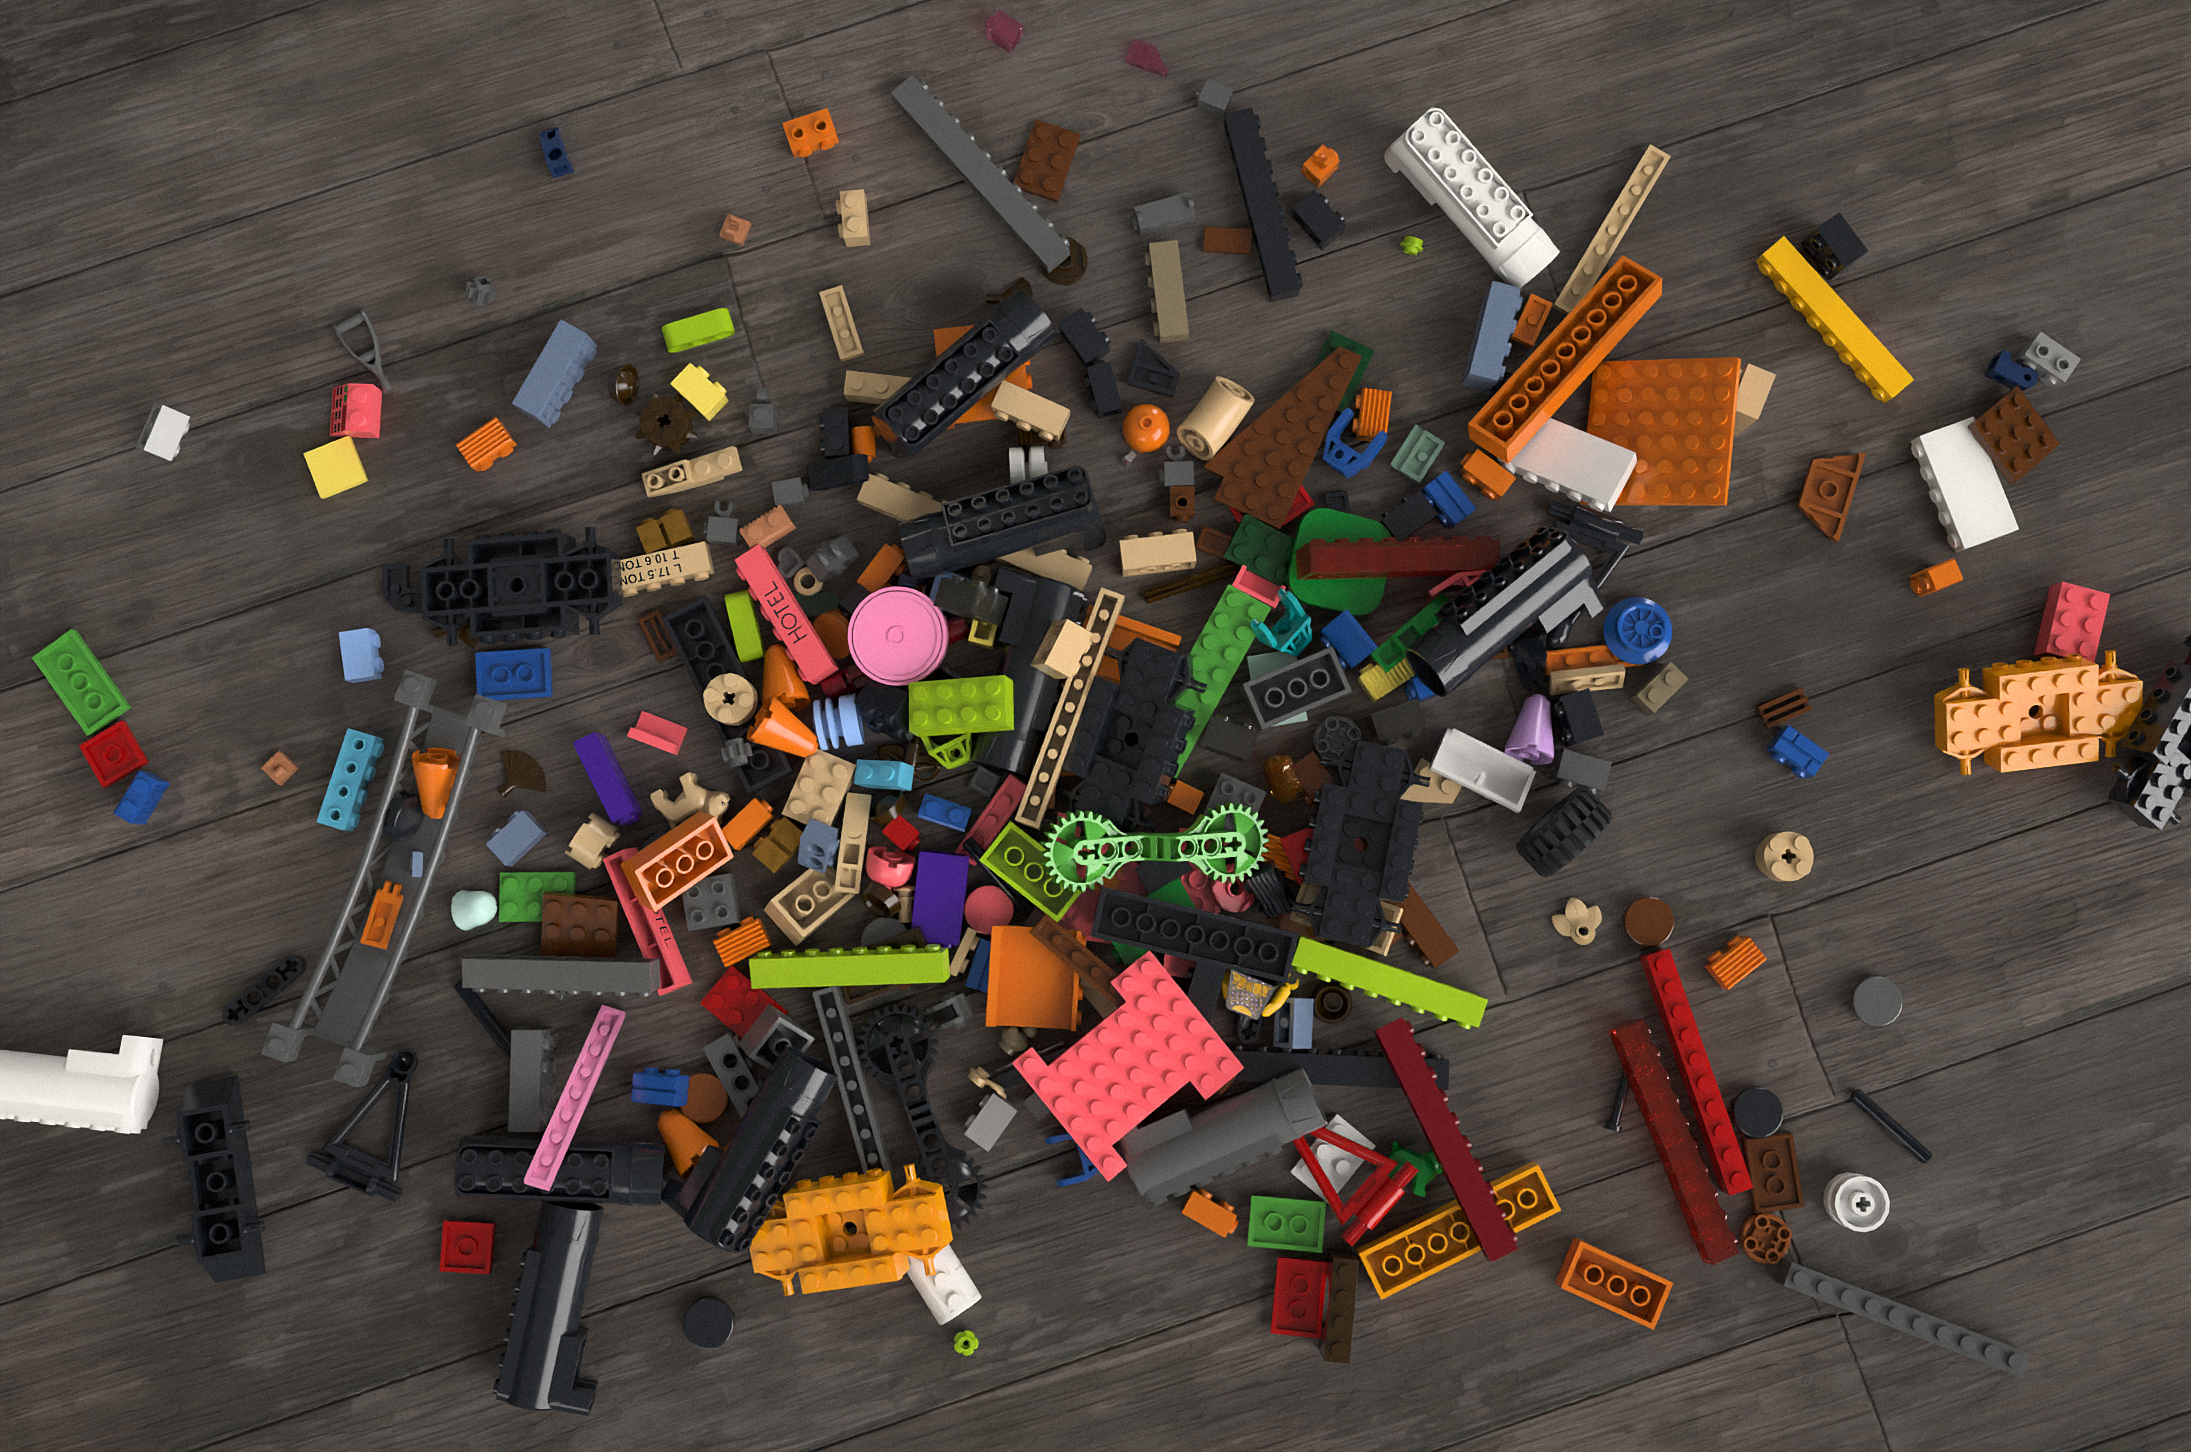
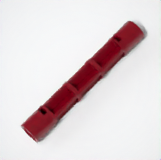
[820,614,970,701]

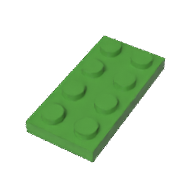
[32,629,131,736]

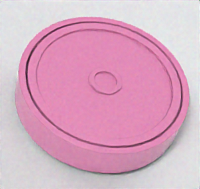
[848,586,949,686]

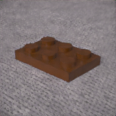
[1013,119,1081,203]

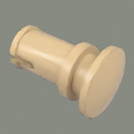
[893,885,916,923]

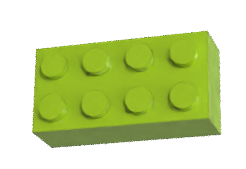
[909,675,1014,737]
[979,821,1087,923]

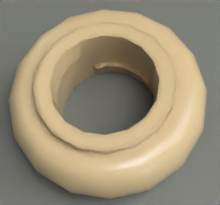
[793,567,823,597]

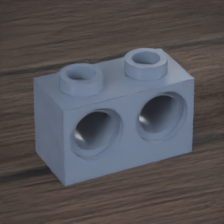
[798,818,840,874]

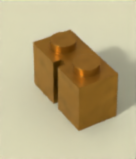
[636,508,696,554]
[752,816,804,874]

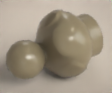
[998,1026,1038,1056]

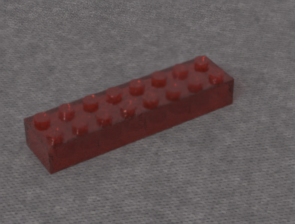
[1296,535,1500,580]

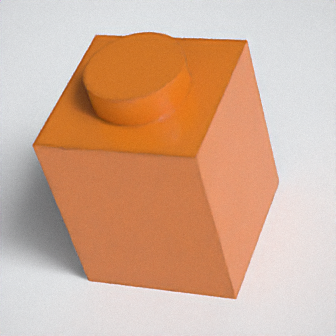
[1166,780,1204,816]

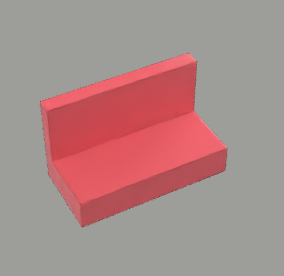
[627,711,688,755]

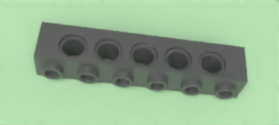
[702,1032,805,1167]

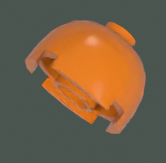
[1122,404,1170,453]

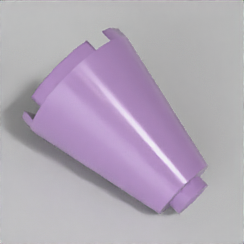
[1505,694,1554,765]

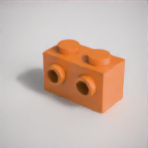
[782,108,839,158]

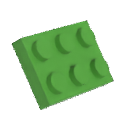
[499,872,576,922]
[1247,1194,1326,1253]

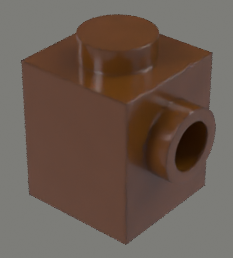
[1169,486,1195,523]

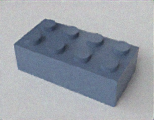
[1462,281,1523,392]
[512,320,597,428]

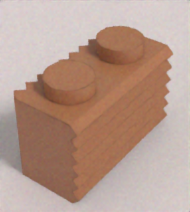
[740,505,796,549]

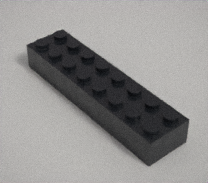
[662,596,796,795]
[1089,886,1298,983]

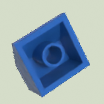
[1319,609,1378,671]

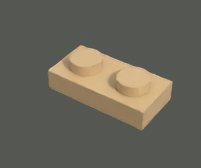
[950,927,980,976]

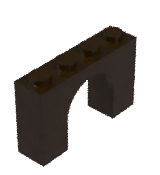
[1318,1248,1359,1364]

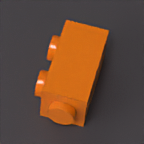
[1459,449,1516,501]
[856,543,907,594]
[722,798,775,851]
[1181,1187,1238,1238]

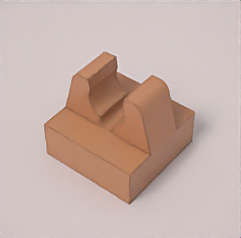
[719,214,751,247]
[261,751,299,786]

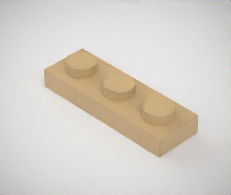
[819,285,864,362]
[1548,664,1626,695]

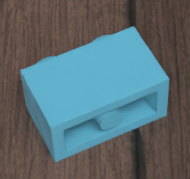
[854,759,914,791]

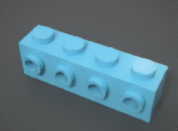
[317,728,384,832]

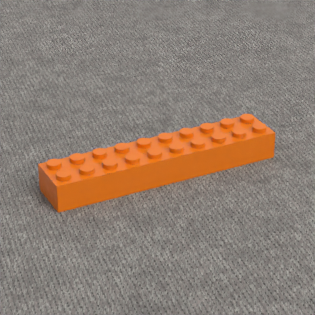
[1468,255,1662,464]

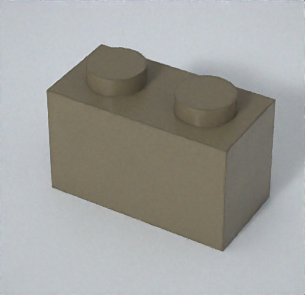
[1630,662,1688,716]

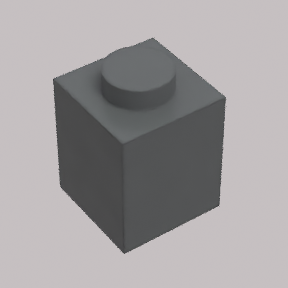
[1195,78,1234,119]
[771,477,810,509]

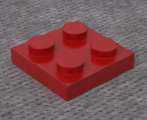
[79,720,149,788]
[439,1220,496,1274]

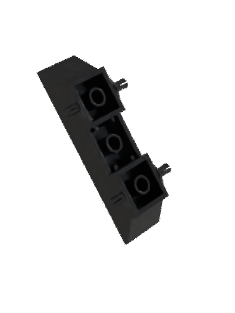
[162,1076,266,1283]

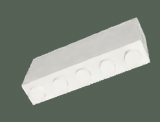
[1911,417,2019,553]
[1497,418,1638,512]

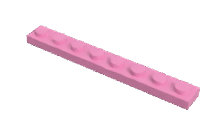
[524,1005,625,1191]

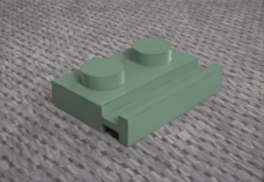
[1389,424,1445,485]

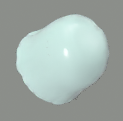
[451,890,497,930]

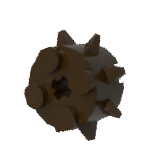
[635,393,698,455]

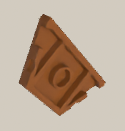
[1796,452,1866,542]

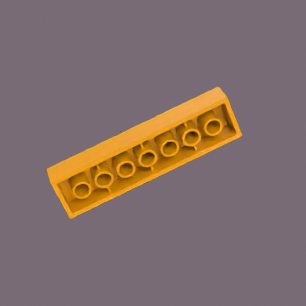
[1355,1161,1561,1300]

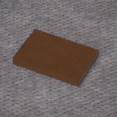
[1741,1132,1804,1214]

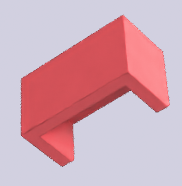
[1232,565,1286,612]

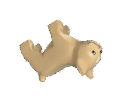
[650,772,730,829]

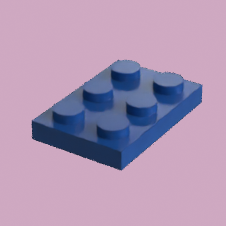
[475,648,553,701]

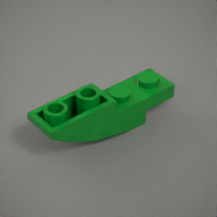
[1370,593,1450,673]

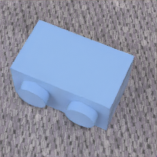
[339,628,384,683]

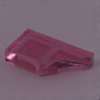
[1125,38,1168,78]

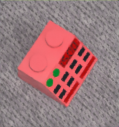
[330,383,382,438]

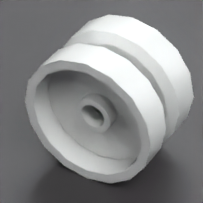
[1009,446,1047,484]
[1823,1172,1890,1232]

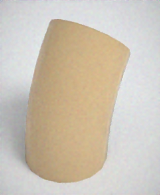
[1177,376,1255,461]

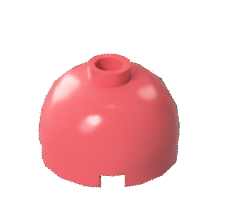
[865,846,916,890]

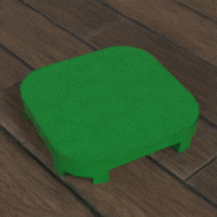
[1285,508,1393,617]

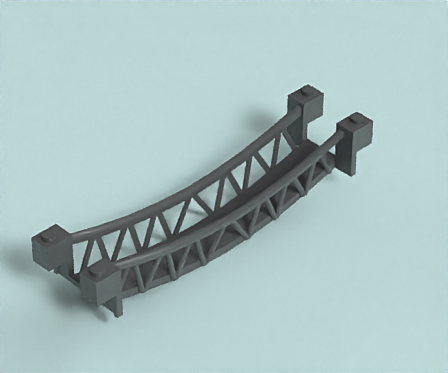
[261,669,507,1088]

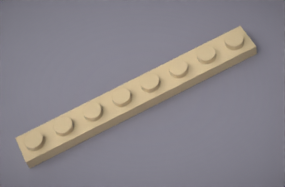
[1553,144,1671,315]

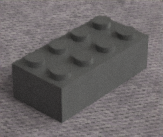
[1239,646,1352,732]
[508,1028,557,1132]

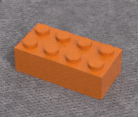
[620,811,734,912]
[1555,1237,1673,1330]

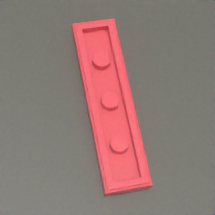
[955,773,1028,867]

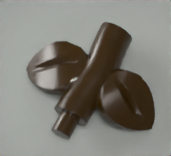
[877,735,942,793]

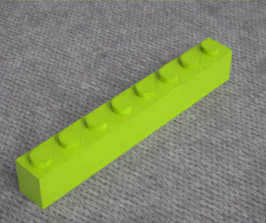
[1291,934,1488,1029]
[749,944,950,989]

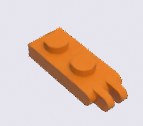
[360,880,404,950]

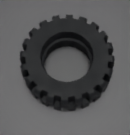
[1516,786,1612,877]

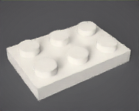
[1290,1113,1375,1204]

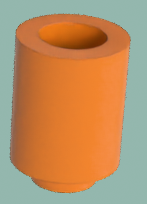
[850,426,876,463]

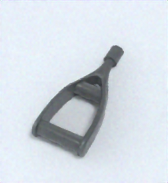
[333,309,393,394]

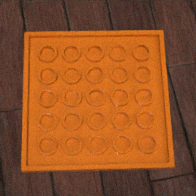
[1579,357,1741,506]

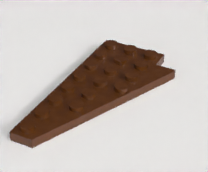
[1204,346,1362,531]

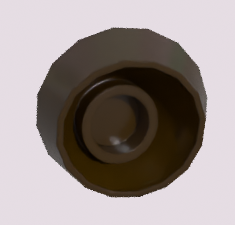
[608,364,639,406]
[869,790,907,825]
[862,882,901,918]
[1310,981,1352,1024]

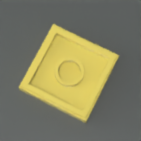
[303,435,368,499]

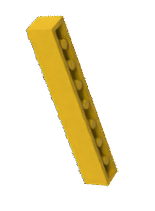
[1755,236,1914,403]

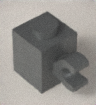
[749,388,778,434]
[1159,446,1194,491]
[703,501,742,547]

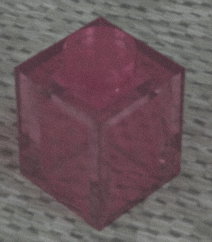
[985,10,1024,53]

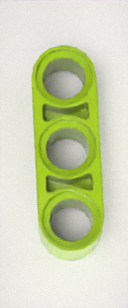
[661,308,735,353]
[724,589,765,663]

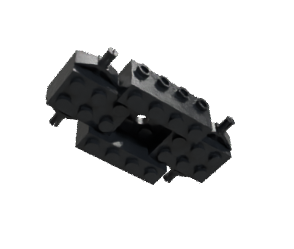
[421,527,623,646]
[2108,636,2191,830]
[1055,637,1207,833]
[1291,740,1431,948]

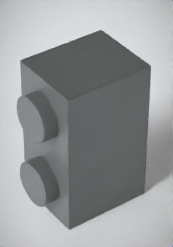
[1552,749,1612,795]

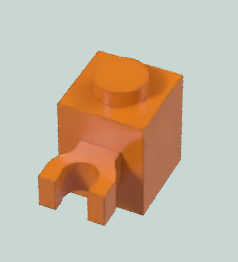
[1301,144,1340,188]

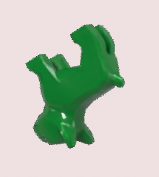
[1388,1141,1443,1197]

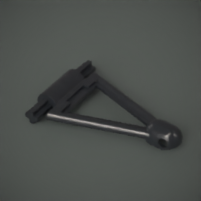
[1546,500,1644,649]
[306,1049,418,1203]

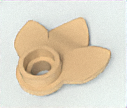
[1552,897,1602,945]
[968,1066,1007,1099]

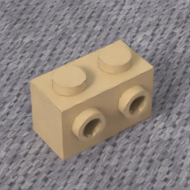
[836,189,871,247]

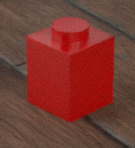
[882,814,922,852]

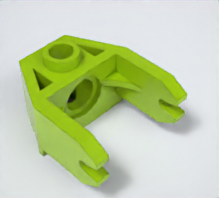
[921,733,975,770]

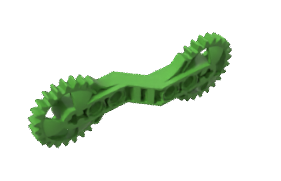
[1040,802,1269,892]

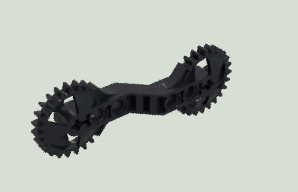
[857,1004,988,1230]

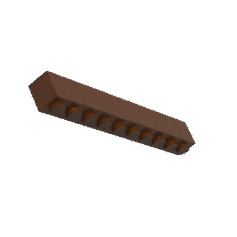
[1287,751,1459,969]

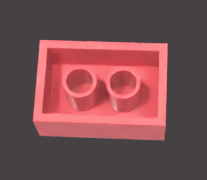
[2034,582,2110,663]

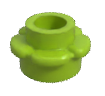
[1400,236,1423,255]
[954,1330,978,1356]

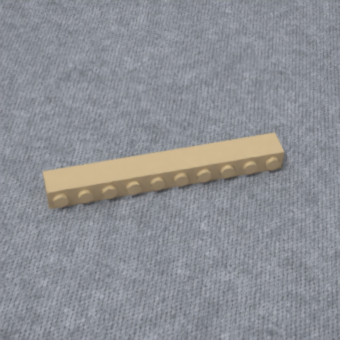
[857,472,1092,591]
[1015,587,1124,830]

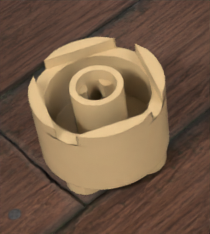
[703,673,758,725]
[565,812,621,869]
[1755,832,1814,882]

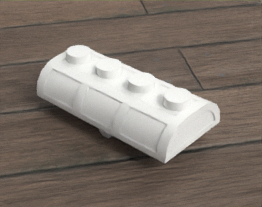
[1429,728,1536,813]
[907,1244,982,1325]

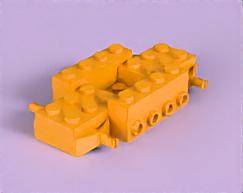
[1934,650,2143,775]
[749,1164,953,1296]

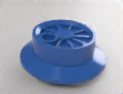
[1603,597,1672,665]

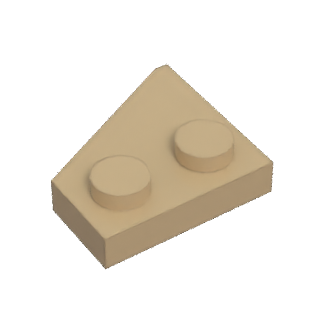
[1400,758,1462,804]

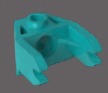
[1250,587,1312,657]

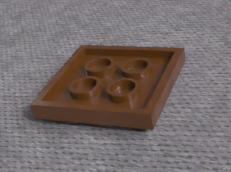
[1967,386,2060,485]
[541,891,619,958]

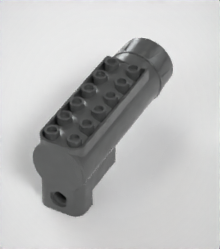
[1118,1068,1328,1208]

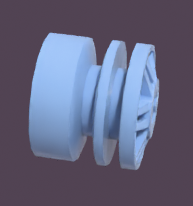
[812,694,865,751]

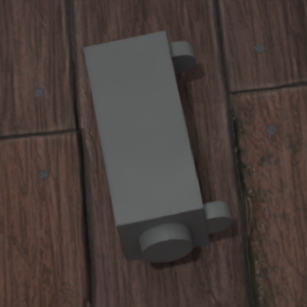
[1130,192,1196,237]

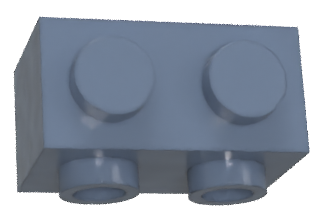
[486,810,548,866]
[1273,997,1314,1049]

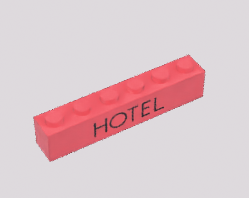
[735,544,839,685]
[603,847,693,996]

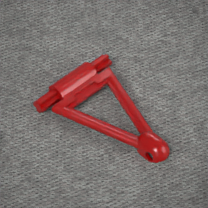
[1293,1127,1419,1246]

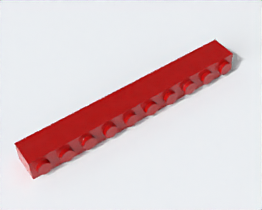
[1639,948,1753,1196]

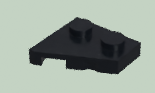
[1127,339,1180,398]

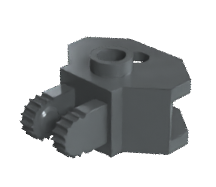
[805,535,860,583]
[926,991,986,1032]

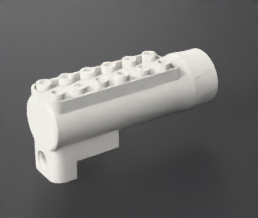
[1384,107,1560,288]
[0,1035,164,1134]

